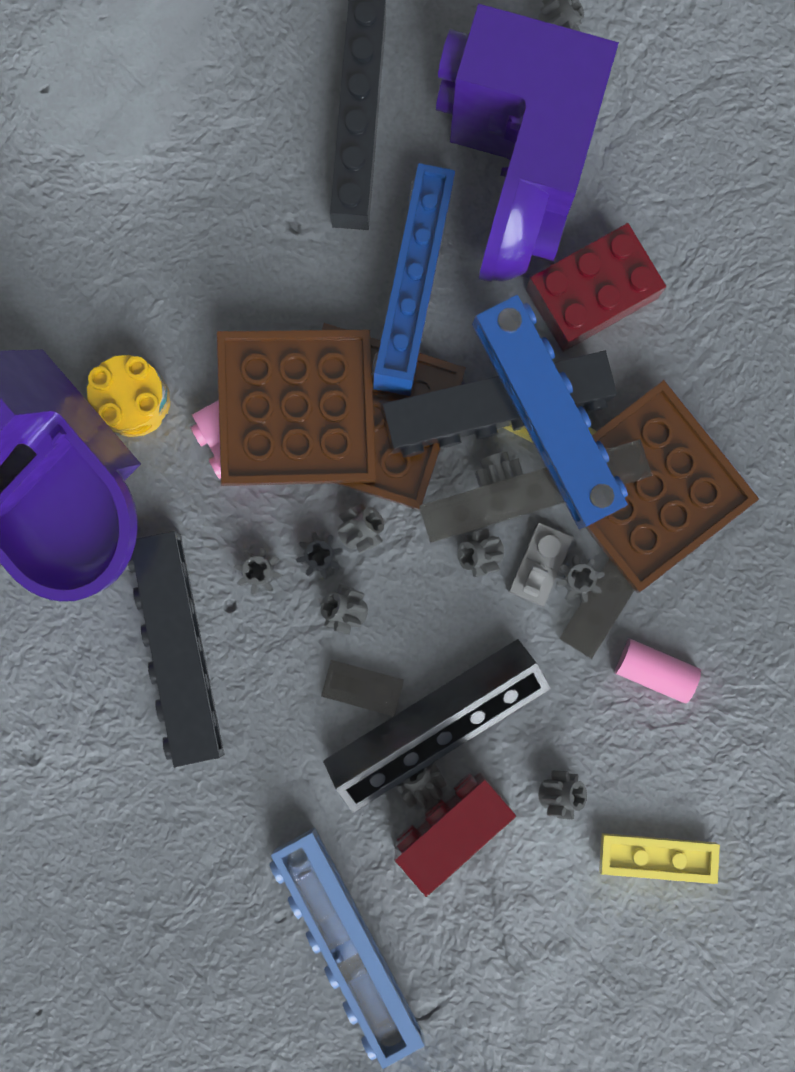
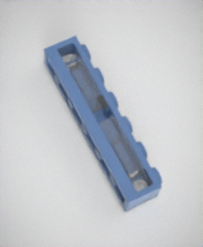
[269,827,425,1069]

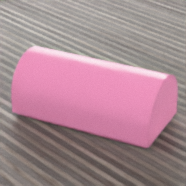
[614,638,701,704]

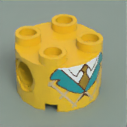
[87,355,170,437]

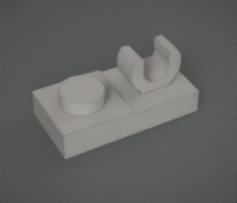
[509,523,573,607]

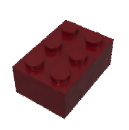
[526,223,667,352]
[394,773,517,897]

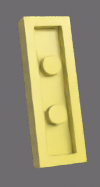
[599,833,720,884]

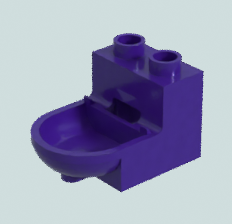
[436,3,619,282]
[0,349,141,602]

